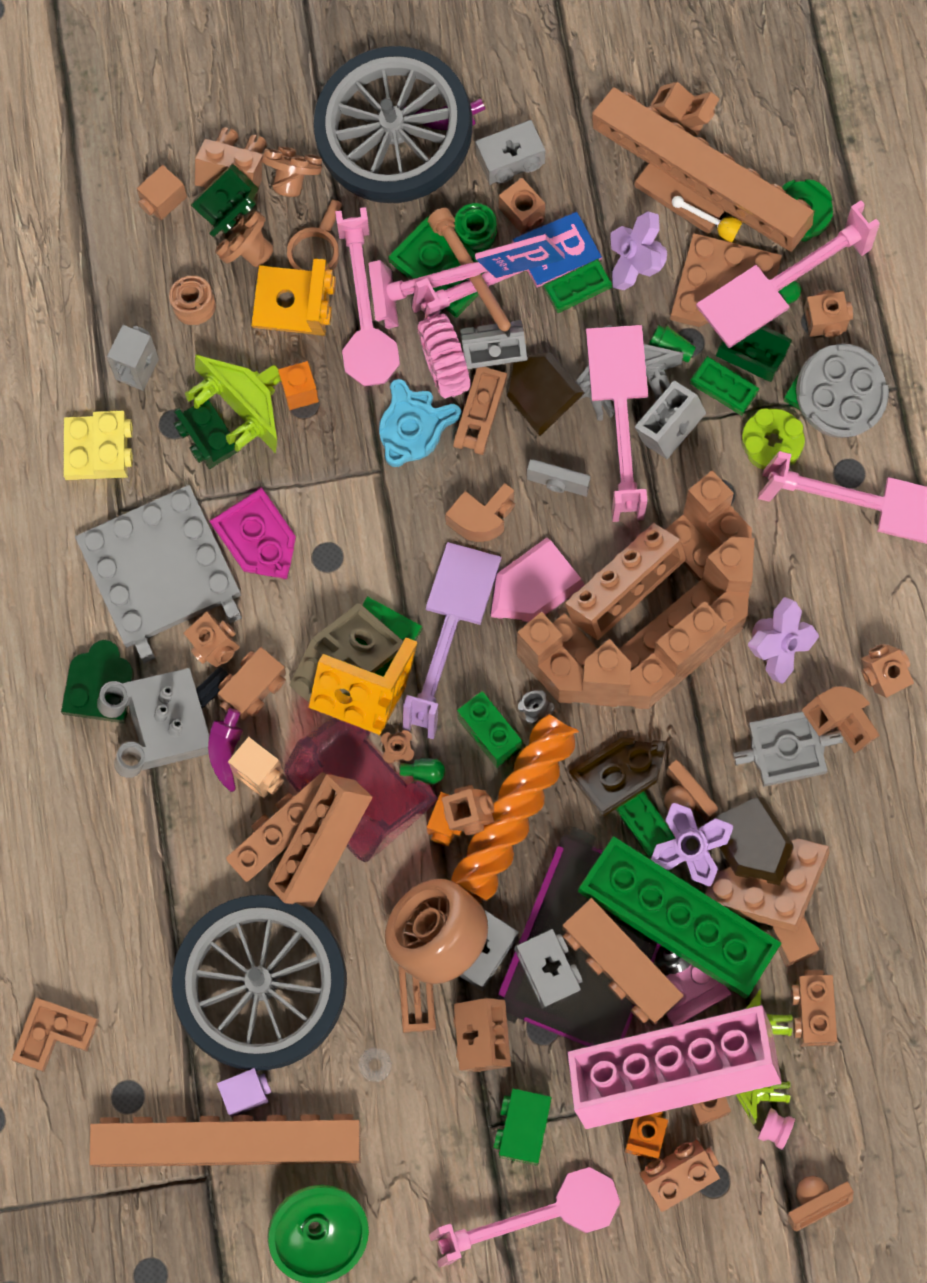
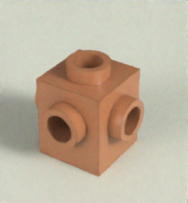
[804,290,853,338]
[183,611,240,668]
[861,644,914,698]
[442,785,494,835]

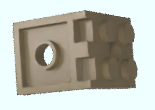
[289,603,403,726]

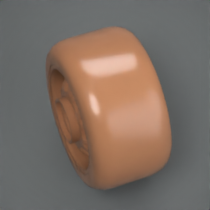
[385,879,488,984]

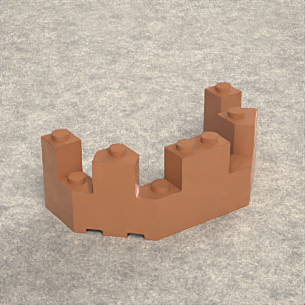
[517,470,755,709]

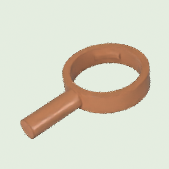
[287,199,342,271]

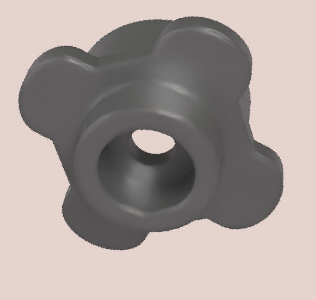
[518,690,555,724]
[657,949,691,974]

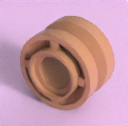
[169,275,216,325]

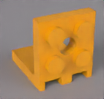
[251,259,336,336]
[308,638,418,735]

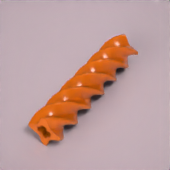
[451,714,579,903]

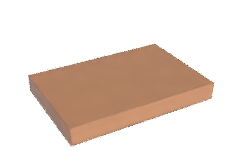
[634,163,726,235]

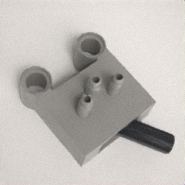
[97,667,229,778]

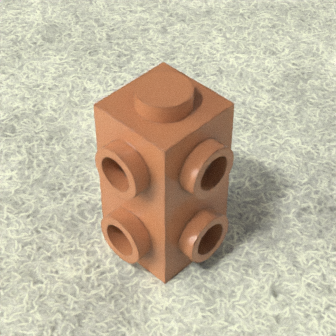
[218,647,286,721]
[791,970,837,1047]
[639,1139,720,1212]

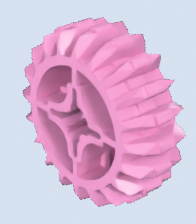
[418,314,470,398]

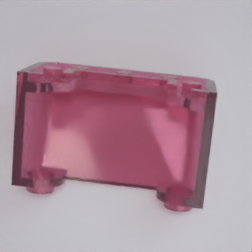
[284,717,438,862]

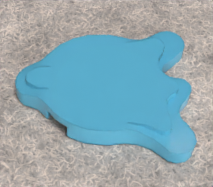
[379,379,461,467]

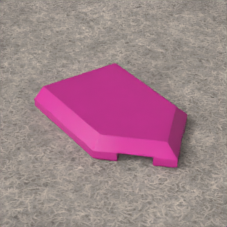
[209,488,296,579]

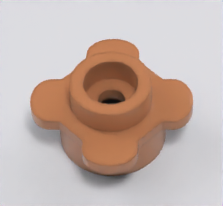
[381,730,414,764]

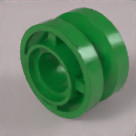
[454,203,497,253]

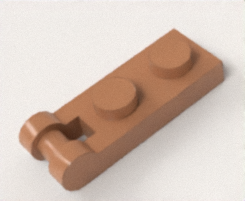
[453,367,507,455]

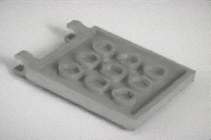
[75,485,242,663]

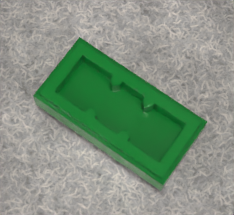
[543,259,612,314]
[690,356,759,416]
[615,791,676,859]

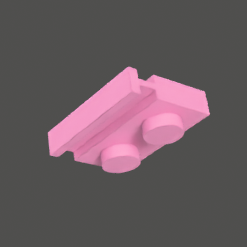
[666,965,731,1026]

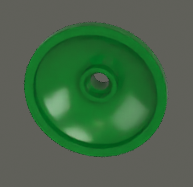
[267,1185,369,1283]

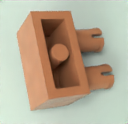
[195,127,267,188]

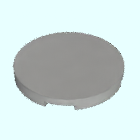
[796,344,889,438]

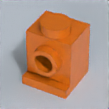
[427,792,462,846]
[625,1112,668,1160]

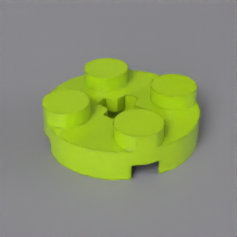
[741,408,805,470]

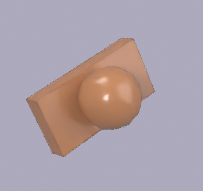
[664,760,718,823]
[788,1176,854,1232]

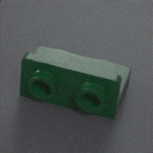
[173,400,241,470]

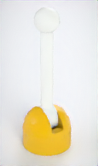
[672,196,743,243]

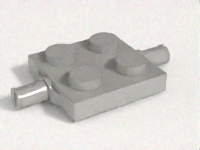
[733,712,843,787]

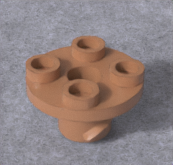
[262,146,322,197]
[215,210,273,267]

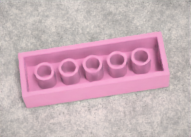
[568,1005,782,1129]

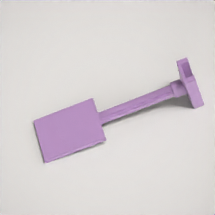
[403,542,502,740]

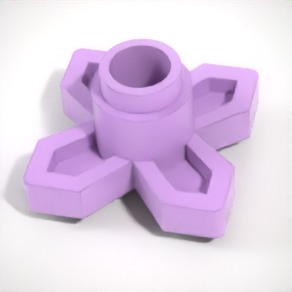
[611,211,667,290]
[748,597,819,684]
[651,803,734,886]

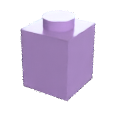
[217,1068,271,1118]

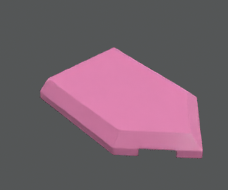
[491,538,585,622]

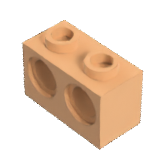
[228,737,284,799]

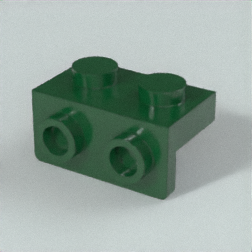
[191,163,259,237]
[715,326,792,382]

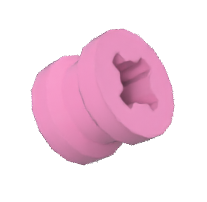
[757,1108,795,1150]

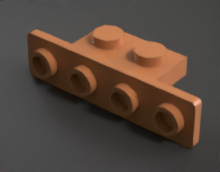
[226,772,326,882]

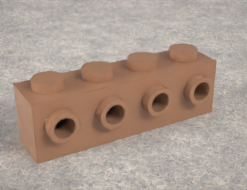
[565,523,686,640]
[268,774,373,908]
[562,898,684,1026]

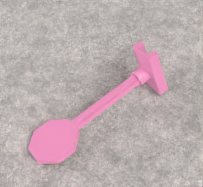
[335,207,400,387]
[429,1167,620,1268]

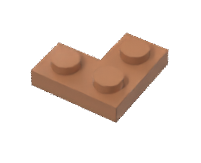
[11,997,99,1072]

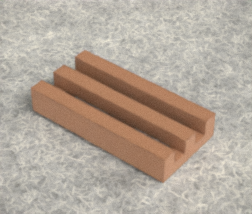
[398,966,436,1033]

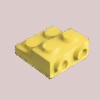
[64,411,133,480]

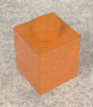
[278,361,319,410]

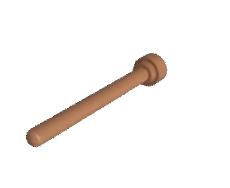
[428,208,511,331]

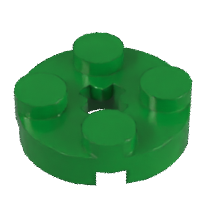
[782,179,833,242]

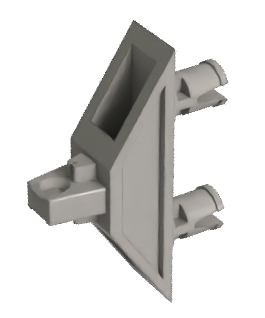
[576,325,684,421]

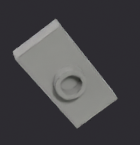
[527,459,591,497]

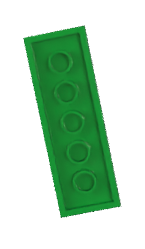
[578,836,781,999]

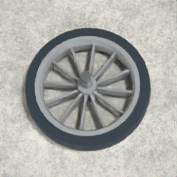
[314,46,473,203]
[172,895,347,1071]

